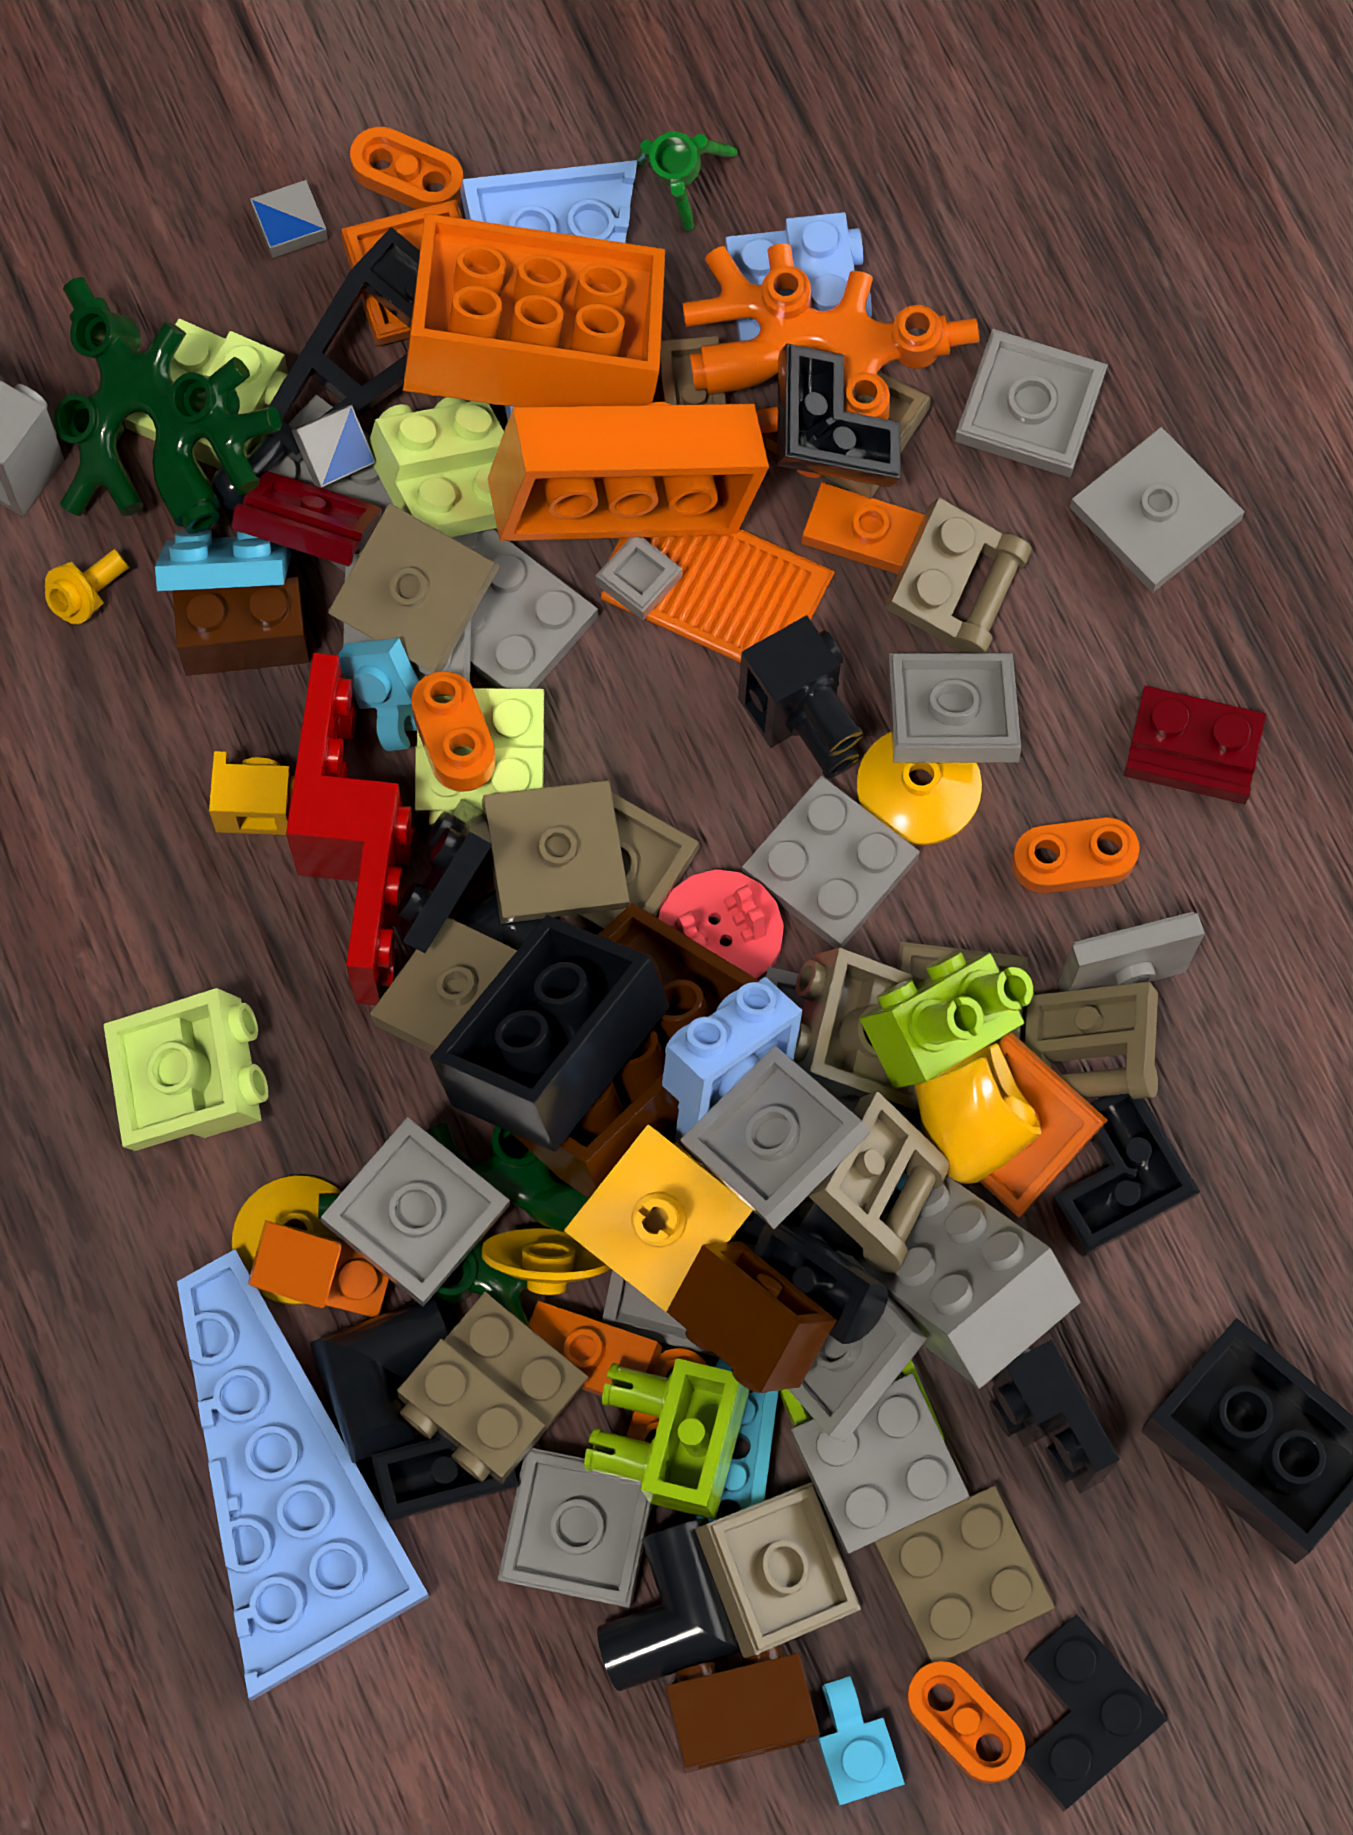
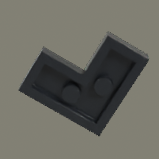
[396,799,492,953]
[1022,1614,1168,1812]

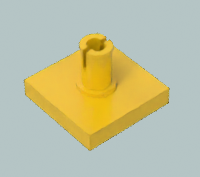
[564,1124,753,1314]

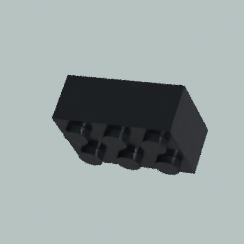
[430,915,670,1152]
[1141,1318,1353,1564]

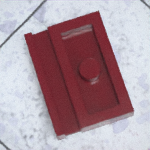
[231,471,383,567]
[1123,685,1266,804]

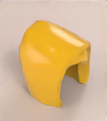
[914,1043,1041,1184]

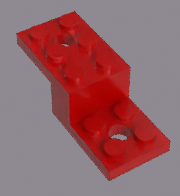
[286,653,415,1006]

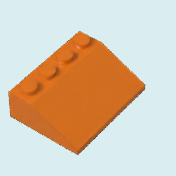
[403,213,665,407]

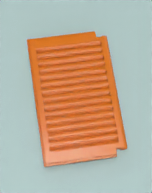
[601,529,835,663]

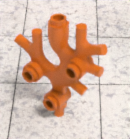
[683,244,980,478]

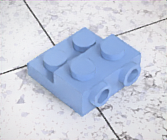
[725,212,872,341]
[662,977,802,1157]

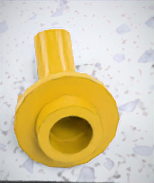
[45,548,130,624]

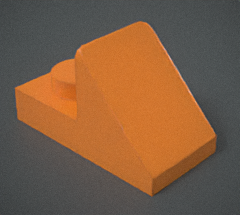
[248,1220,389,1317]

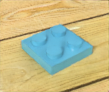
[155,529,291,591]

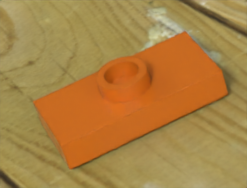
[801,482,925,574]
[529,1301,662,1396]

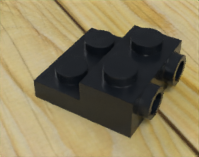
[989,1339,1120,1494]

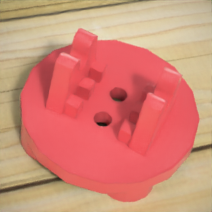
[659,869,784,980]

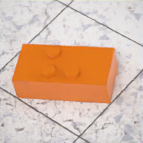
[487,402,769,541]

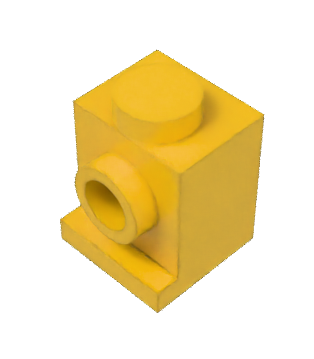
[209,751,295,835]

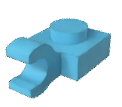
[338,638,419,751]
[817,1676,905,1806]

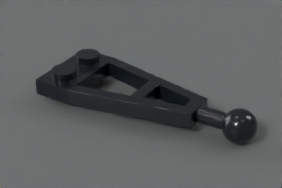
[211,227,420,512]

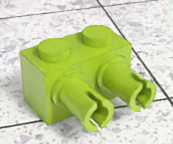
[859,951,1033,1089]
[584,1358,750,1520]

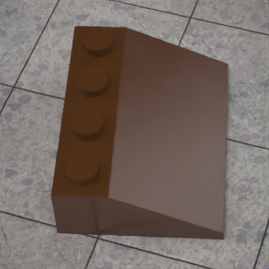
[512,903,759,1198]

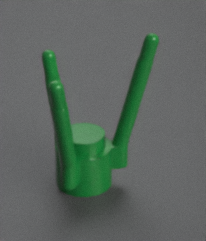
[634,131,738,231]

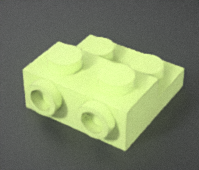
[124,319,288,469]
[368,397,504,537]
[415,688,544,826]
[103,988,268,1151]

